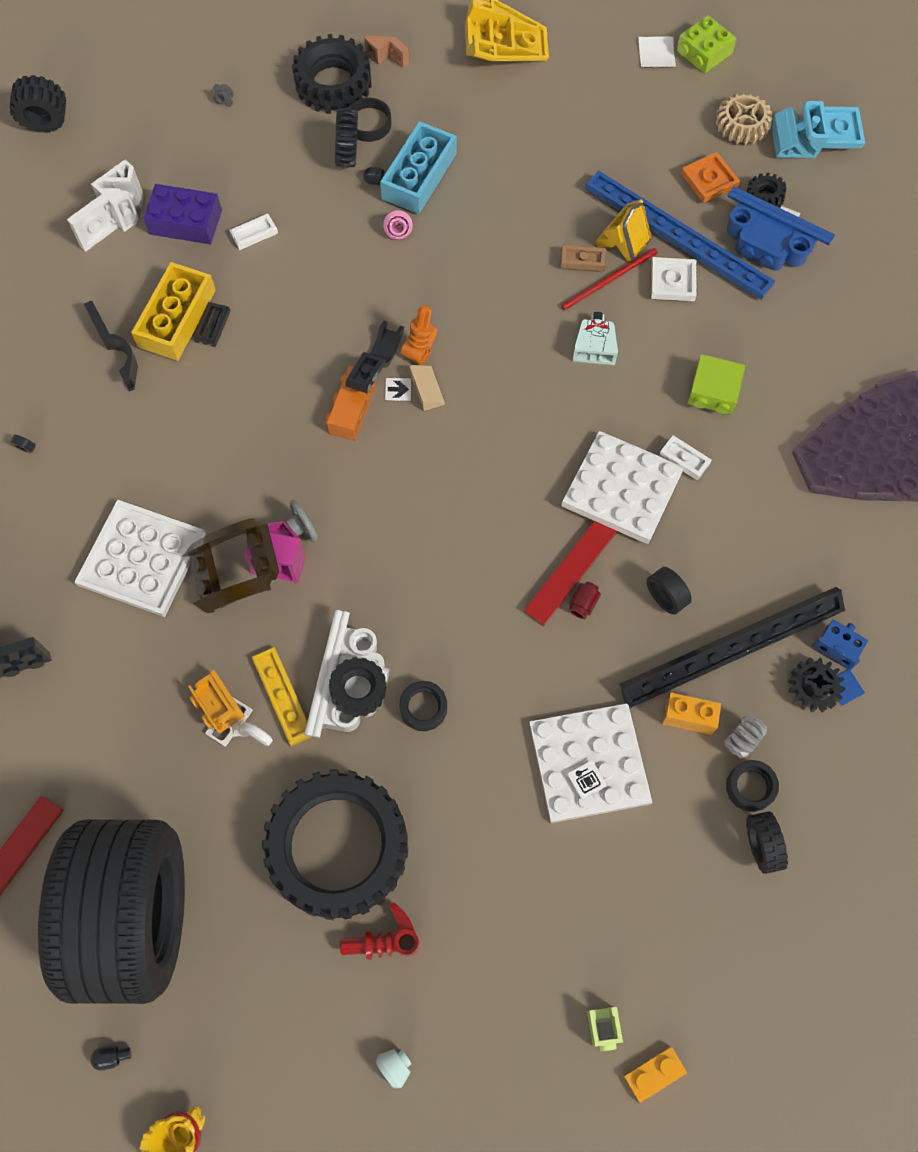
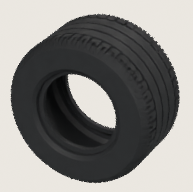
[38,819,185,1004]

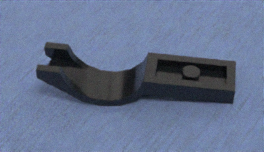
[84,300,138,392]
[346,320,404,393]

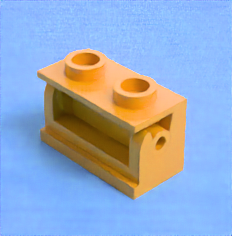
[188,670,245,734]
[662,693,721,735]

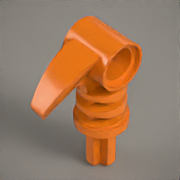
[401,305,438,365]

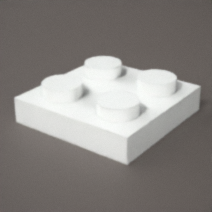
[651,257,696,301]

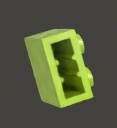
[676,15,737,74]
[687,354,746,415]

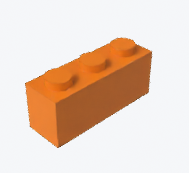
[325,365,376,441]

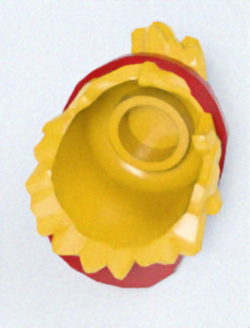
[139,1106,205,1152]

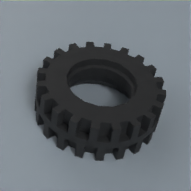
[292,34,372,114]

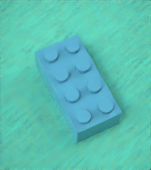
[380,121,457,214]

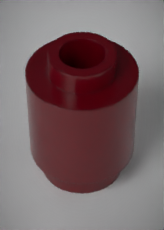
[568,581,601,619]

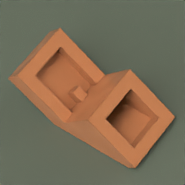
[364,35,409,68]

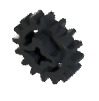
[788,658,845,713]

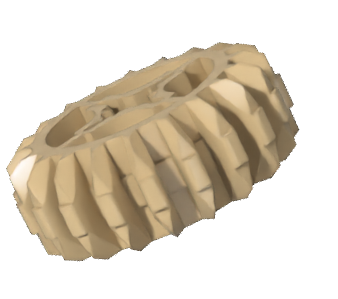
[716,92,773,146]

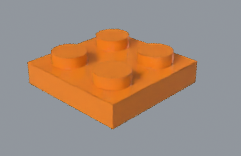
[681,152,740,203]

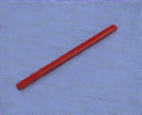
[561,248,658,311]

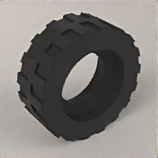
[329,657,386,717]
[746,811,788,874]

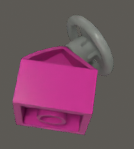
[244,500,318,583]

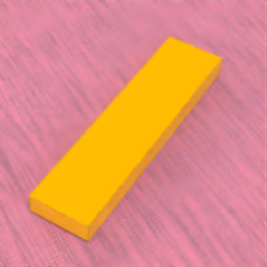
[252,647,311,746]

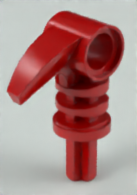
[340,903,420,960]

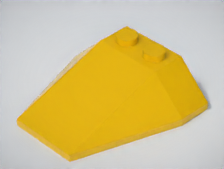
[465,0,549,61]

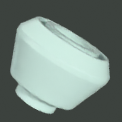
[376,1049,412,1088]

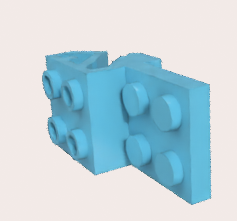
[771,101,865,158]

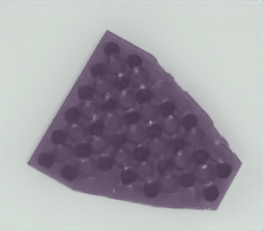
[792,370,918,502]

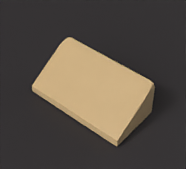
[409,365,445,411]

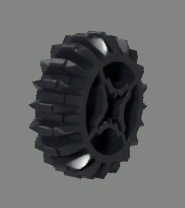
[335,107,358,168]

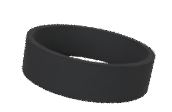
[348,97,392,142]

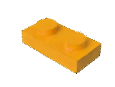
[624,1046,687,1103]

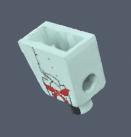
[573,312,618,365]

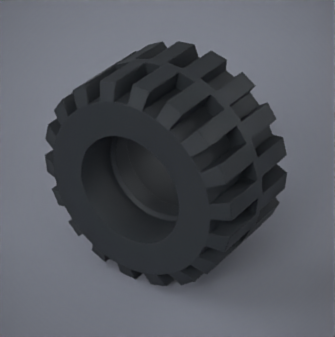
[9,75,66,133]

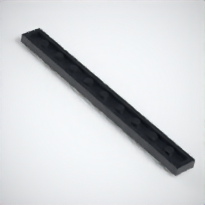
[619,587,845,709]

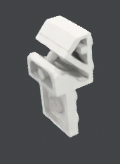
[67,160,144,252]

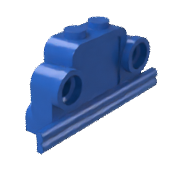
[727,186,835,271]

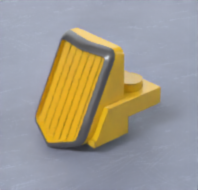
[595,199,652,262]

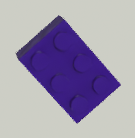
[143,184,222,245]

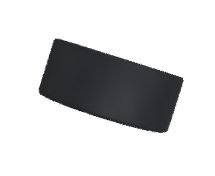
[647,567,692,615]
[399,681,447,731]
[726,760,779,812]

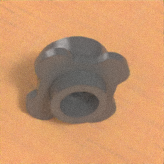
[213,84,233,107]

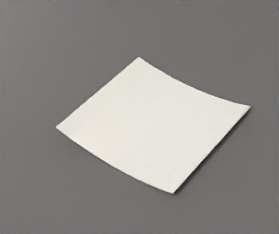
[639,36,676,67]

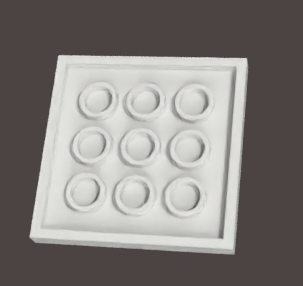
[561,431,683,544]
[74,499,206,617]
[529,704,652,823]

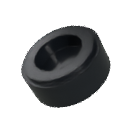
[10,434,36,453]

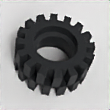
[747,173,787,208]

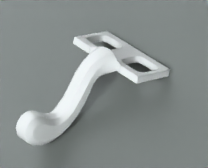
[205,697,273,747]

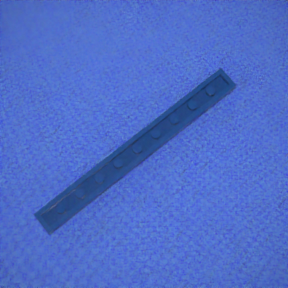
[585,170,775,300]

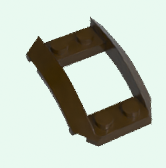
[182,518,280,614]

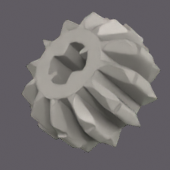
[724,714,767,758]

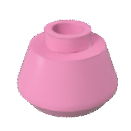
[383,210,413,240]

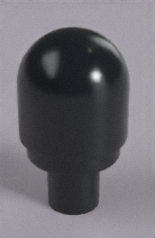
[363,167,386,185]
[90,1045,132,1071]

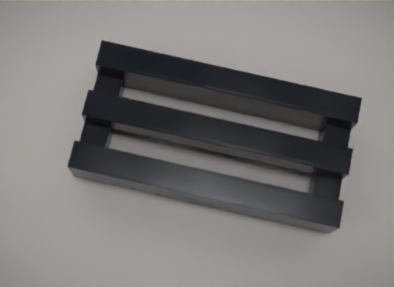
[193,302,231,347]

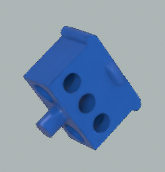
[813,619,868,670]

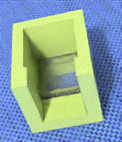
[587,1007,623,1052]

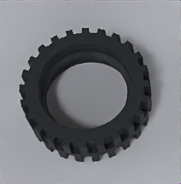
[262,769,408,920]

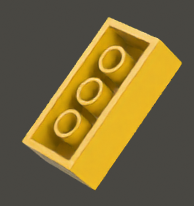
[131,262,216,361]

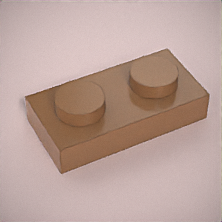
[561,245,606,271]

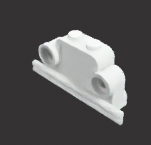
[304,610,390,738]

